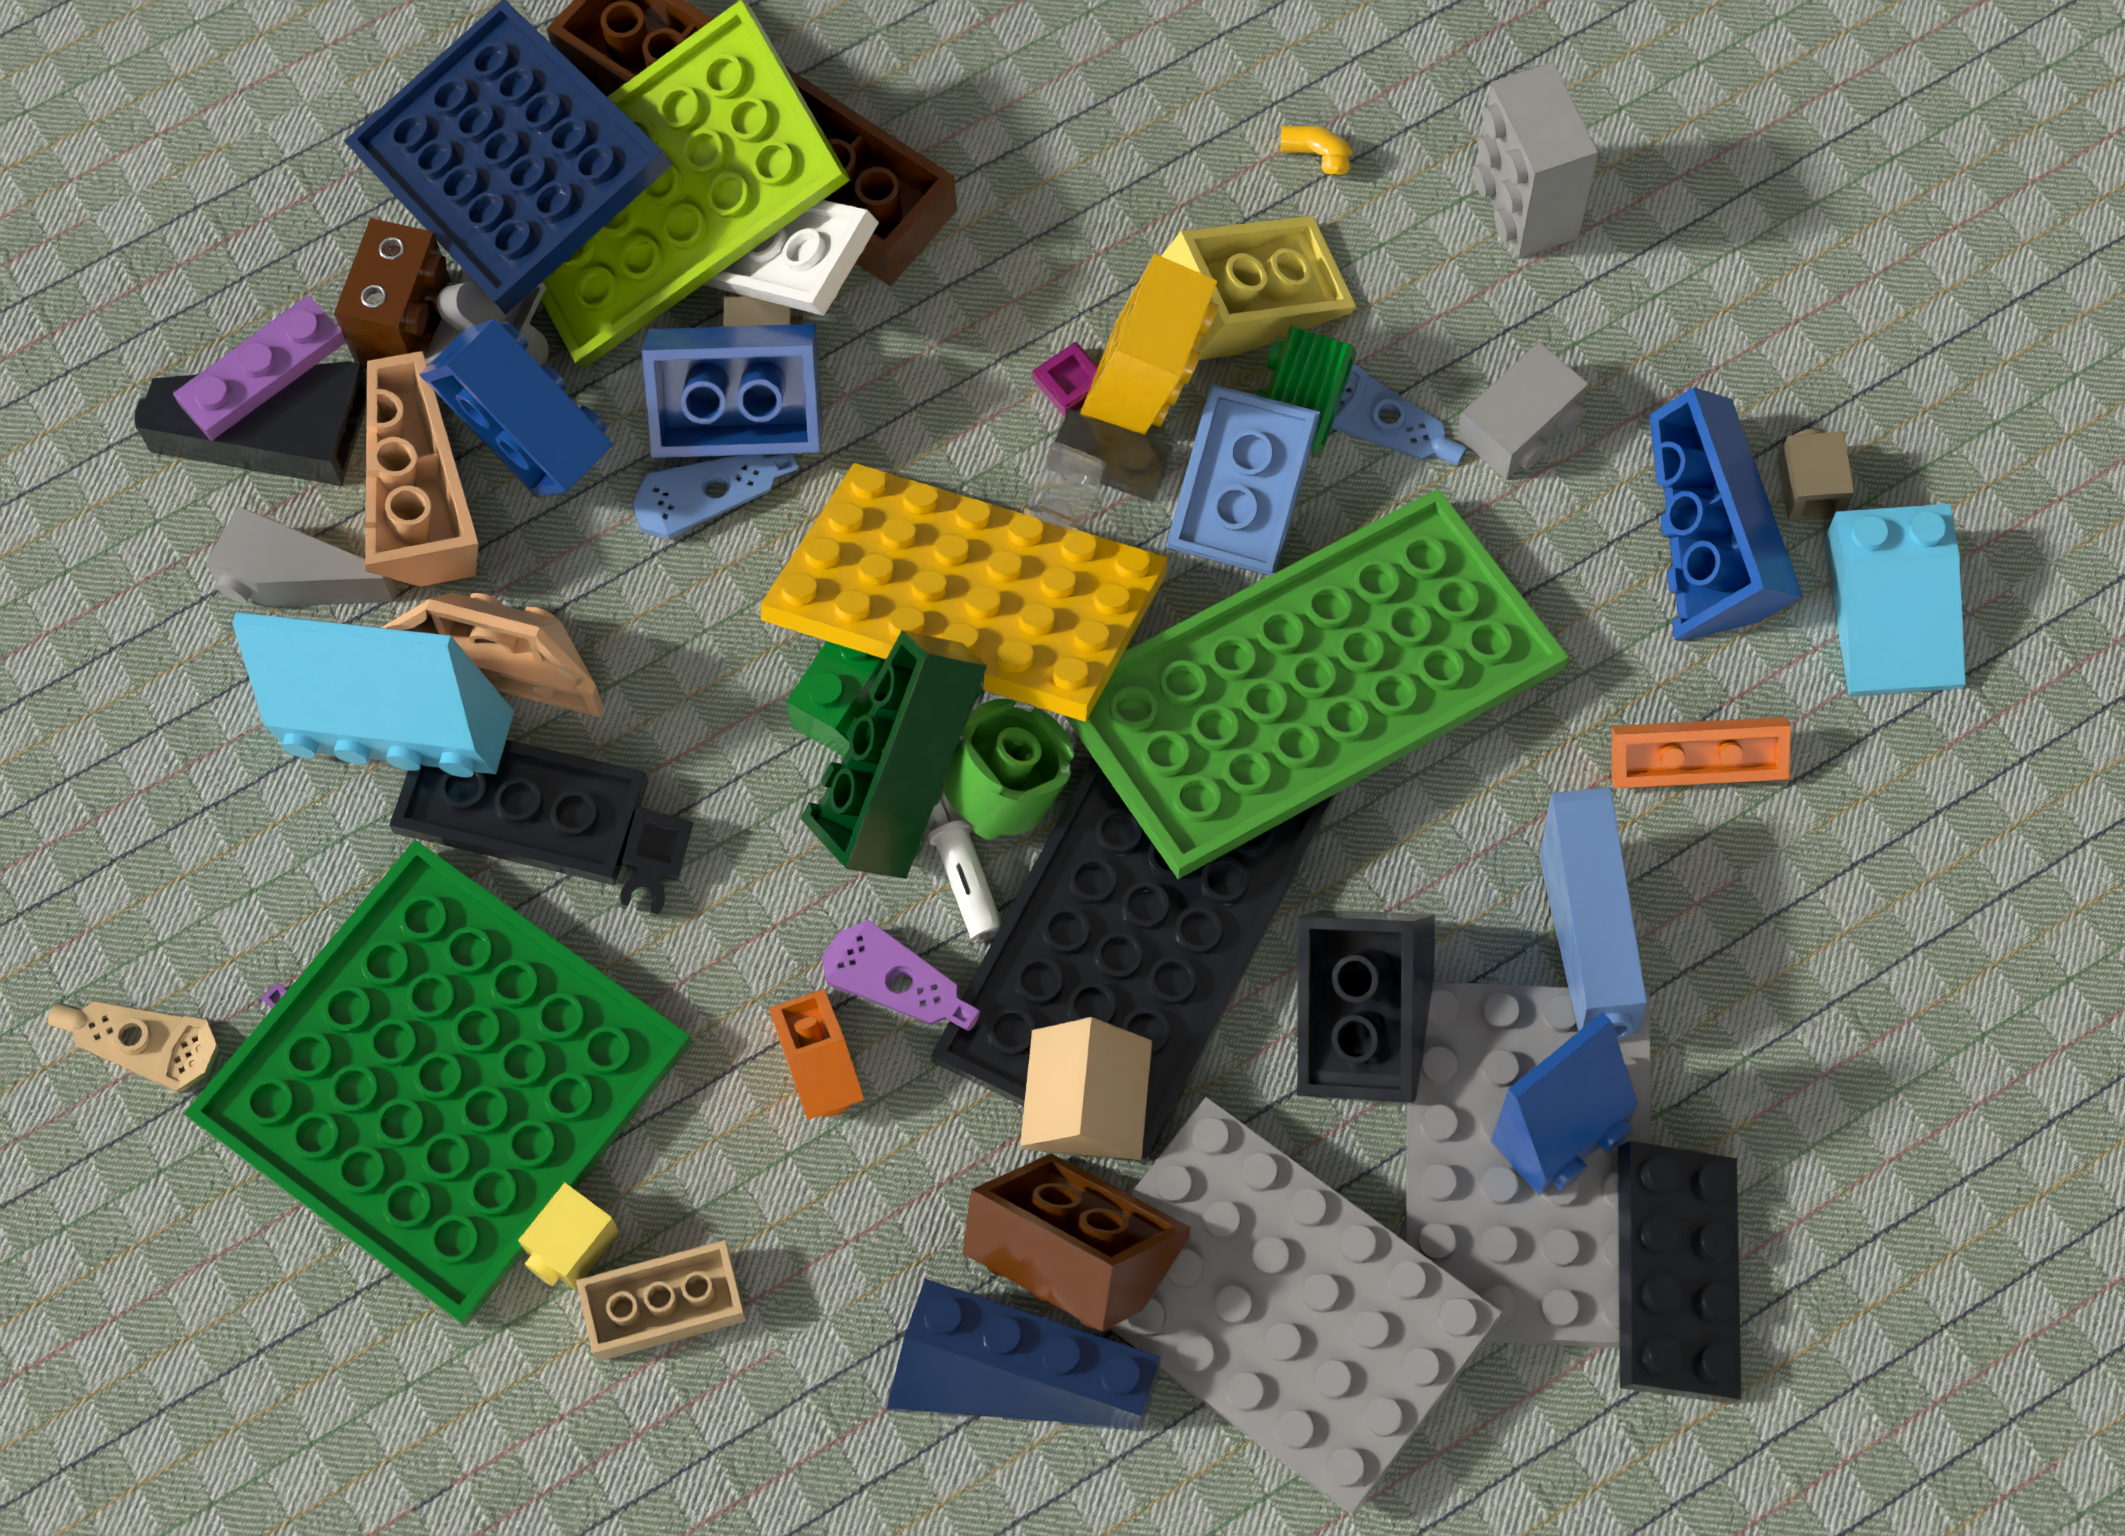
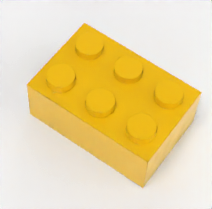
[1079,253,1219,442]

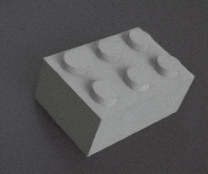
[1473,62,1598,259]

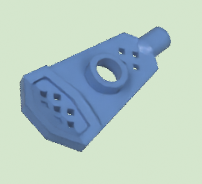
[1331,363,1468,466]
[632,453,799,540]

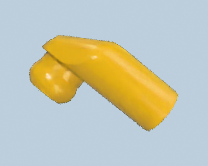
[1280,125,1353,174]

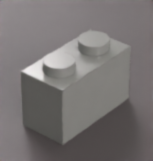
[1457,342,1589,480]

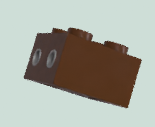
[334,218,455,369]

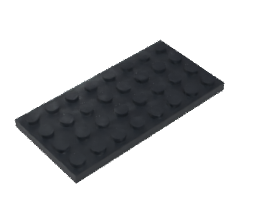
[931,758,1338,1166]

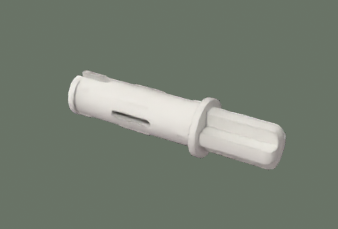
[928,791,1002,943]

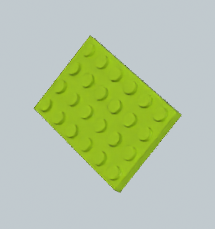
[541,0,850,368]

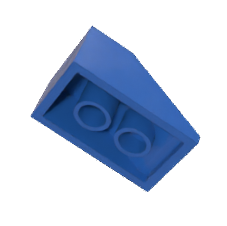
[1491,1012,1638,1196]

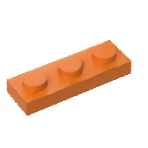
[1611,717,1791,788]

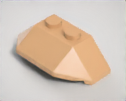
[381,592,604,717]

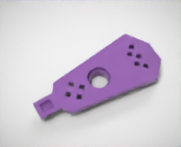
[822,919,980,1031]

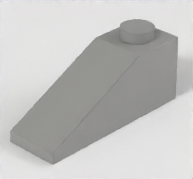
[205,506,399,607]

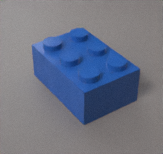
[419,318,614,497]
[642,324,823,458]

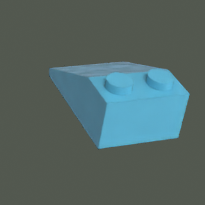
[1824,504,1966,697]

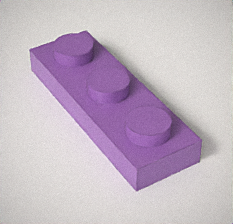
[173,295,346,441]

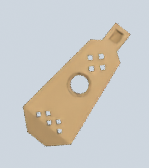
[48,1001,219,1094]

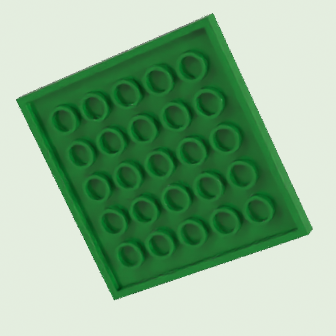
[184,839,693,1327]

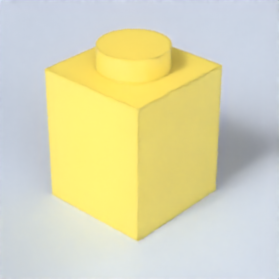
[518,1183,620,1290]

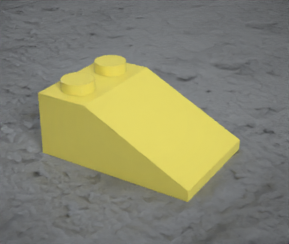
[1162,216,1357,360]

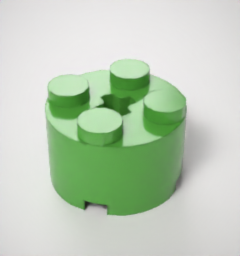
[943,699,1074,839]

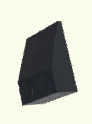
[1297,910,1435,1103]

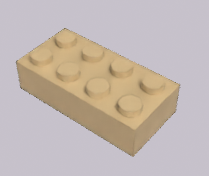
[576,1240,747,1362]

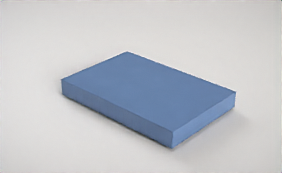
[1166,384,1321,576]

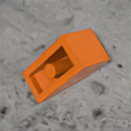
[768,989,864,1120]

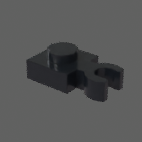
[619,806,694,917]

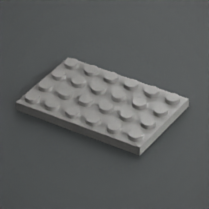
[1404,981,1651,1348]
[1107,1097,1502,1517]

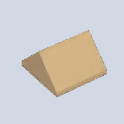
[1020,1017,1152,1160]

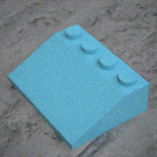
[232,612,514,777]

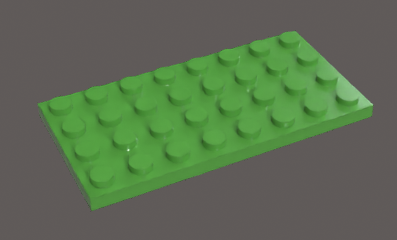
[1064,488,1569,879]

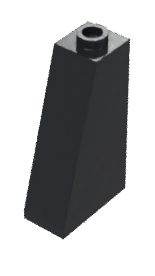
[134,361,367,486]

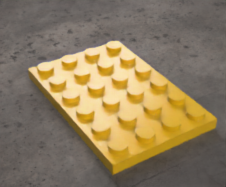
[761,463,1169,722]

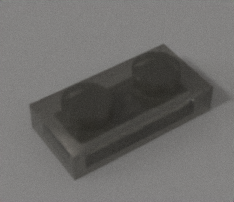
[1048,409,1173,502]

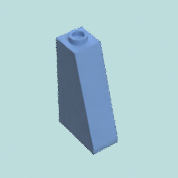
[1539,787,1647,1040]

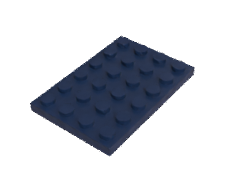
[344,0,673,315]

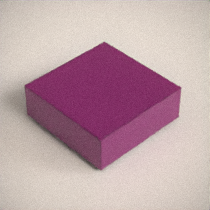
[1032,341,1098,419]

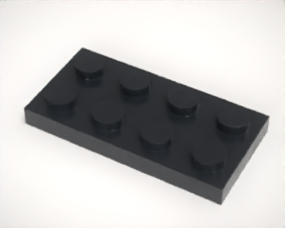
[389,740,649,886]
[1618,1141,1741,1404]

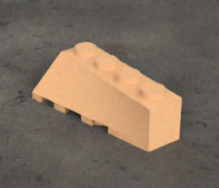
[365,351,479,587]

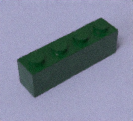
[800,630,987,879]

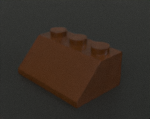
[962,1153,1191,1332]

